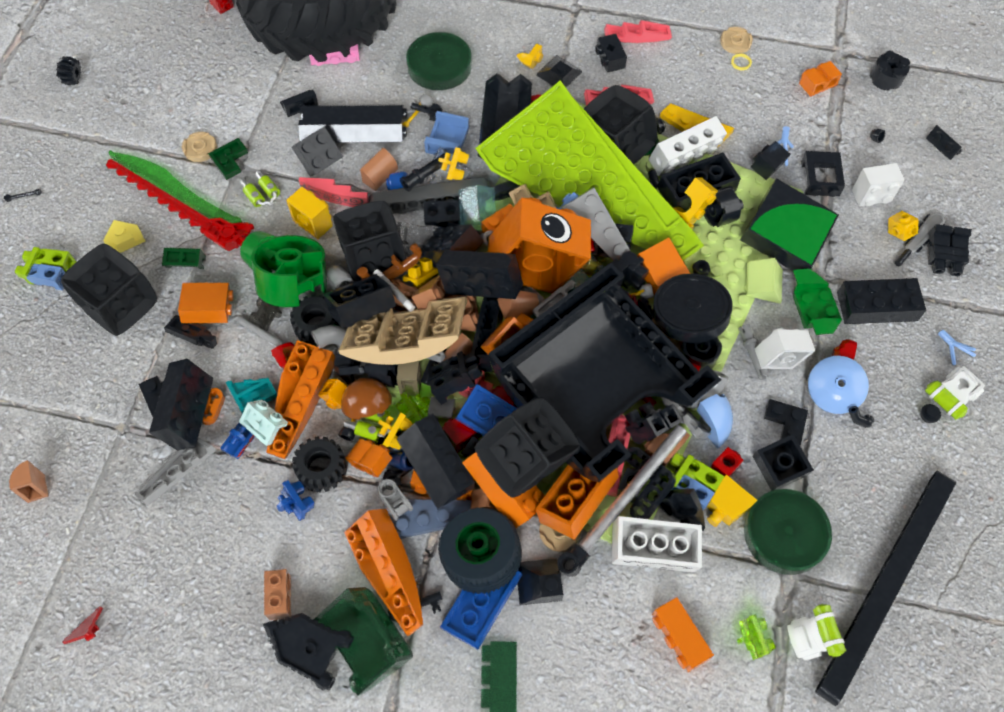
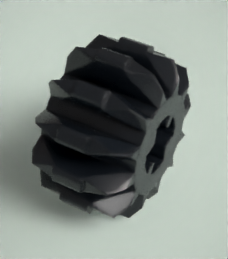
[56,56,82,86]

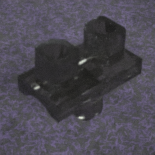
[249,297,282,331]

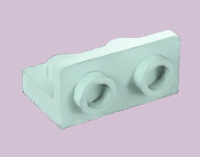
[239,400,288,446]

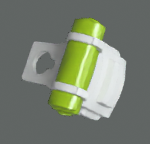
[925,366,985,420]
[787,604,846,660]

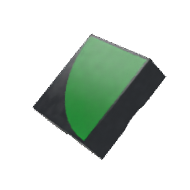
[740,178,839,271]

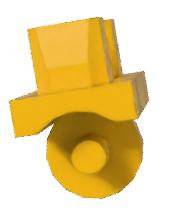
[438,147,469,180]
[403,257,439,289]
[378,413,413,450]

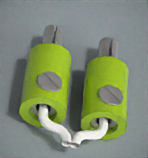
[240,171,280,207]
[344,410,392,442]

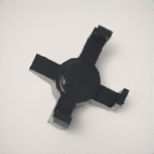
[334,352,365,385]

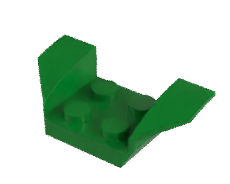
[793,269,842,335]

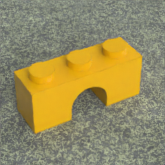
[673,177,718,230]

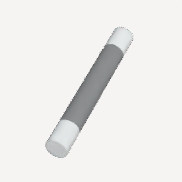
[373,269,415,312]

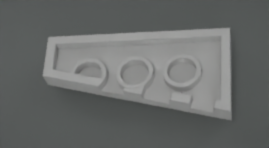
[561,188,631,261]
[661,397,711,439]
[134,437,216,506]

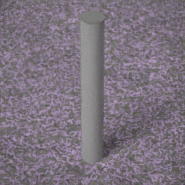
[236,316,285,346]

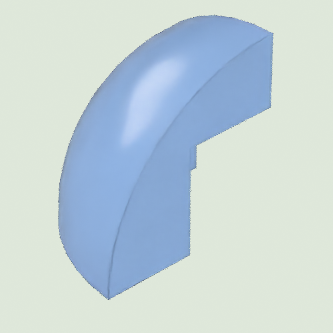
[697,394,733,449]

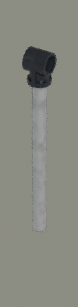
[557,425,687,577]

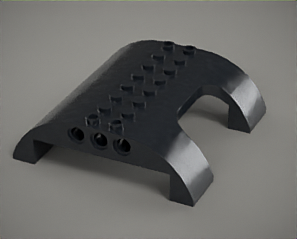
[488,263,722,482]

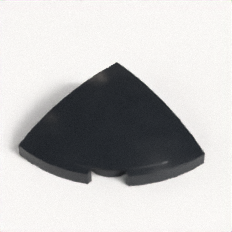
[653,488,705,531]

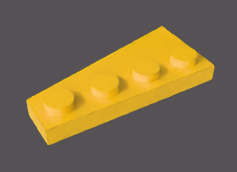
[660,103,734,148]

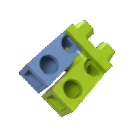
[14,247,76,291]
[662,453,725,510]

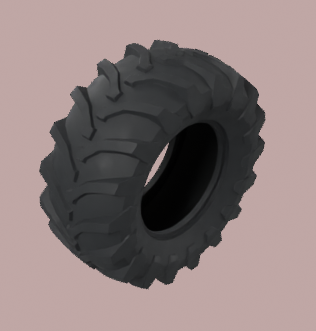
[236,0,397,62]

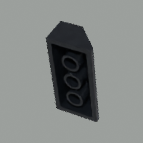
[397,413,475,510]

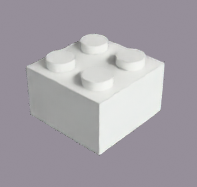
[852,163,904,206]
[754,328,815,369]

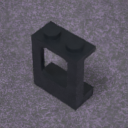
[801,151,845,197]

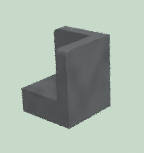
[428,397,456,421]

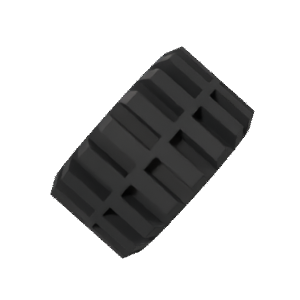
[290,294,340,346]
[292,436,347,493]

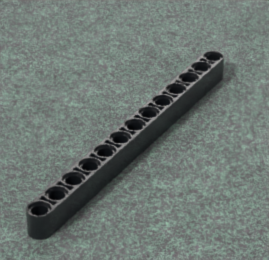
[815,470,956,707]

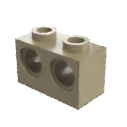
[397,361,422,397]

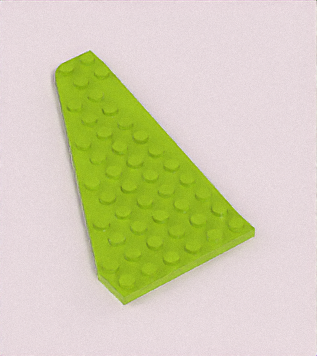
[475,81,704,261]

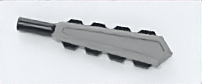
[894,212,946,267]

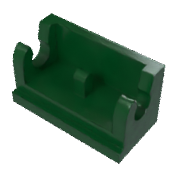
[162,248,206,269]

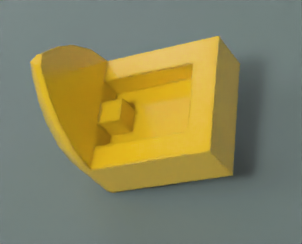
[516,44,543,69]

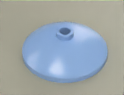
[808,356,869,414]

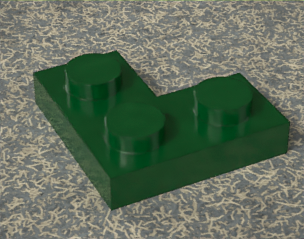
[208,138,248,180]

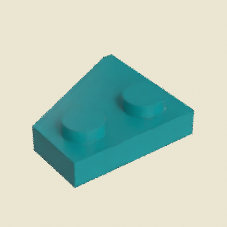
[225,378,277,414]

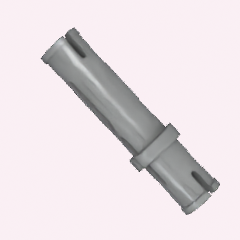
[738,324,771,380]

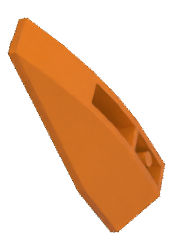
[266,340,335,460]
[344,509,423,636]

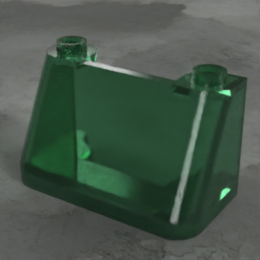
[313,587,413,696]

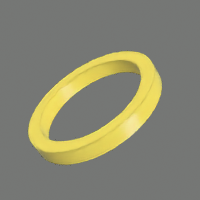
[731,54,752,70]

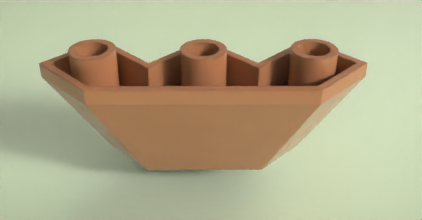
[412,275,479,332]

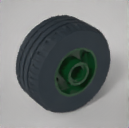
[438,507,522,594]

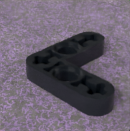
[626,447,676,519]

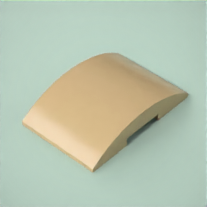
[339,296,467,365]

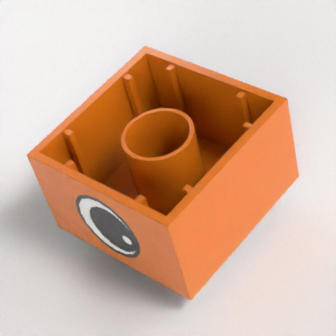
[488,197,591,294]

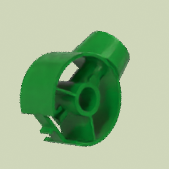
[240,231,327,307]

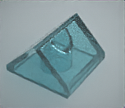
[459,185,496,225]

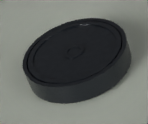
[653,274,733,343]

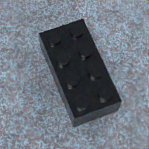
[658,152,741,210]
[436,250,523,299]
[837,278,926,324]
[149,358,214,451]

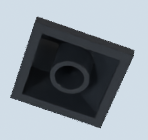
[536,55,582,87]
[517,558,564,606]

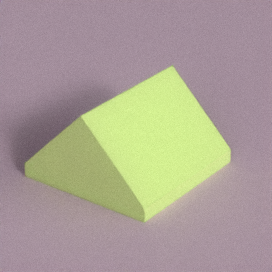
[746,258,783,304]

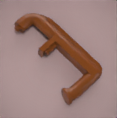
[357,243,422,281]

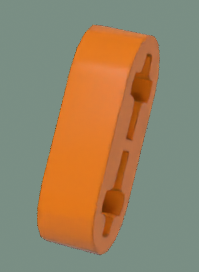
[202,388,225,425]

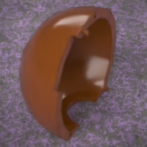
[341,378,392,420]

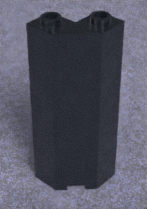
[477,73,532,159]
[298,104,407,142]

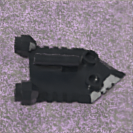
[263,613,354,691]

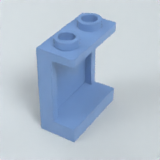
[424,111,469,159]

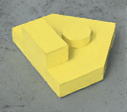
[103,220,146,253]

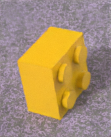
[286,186,333,240]

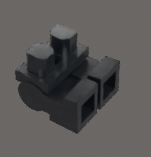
[611,251,649,290]
[625,402,683,444]

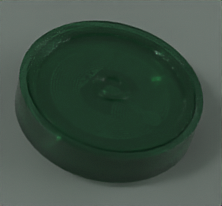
[406,32,472,91]
[744,489,832,575]

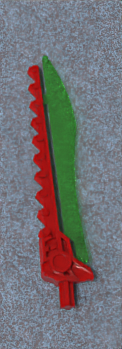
[106,150,254,251]

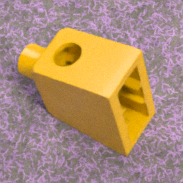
[707,475,758,527]

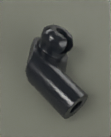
[648,170,659,189]
[848,406,874,428]

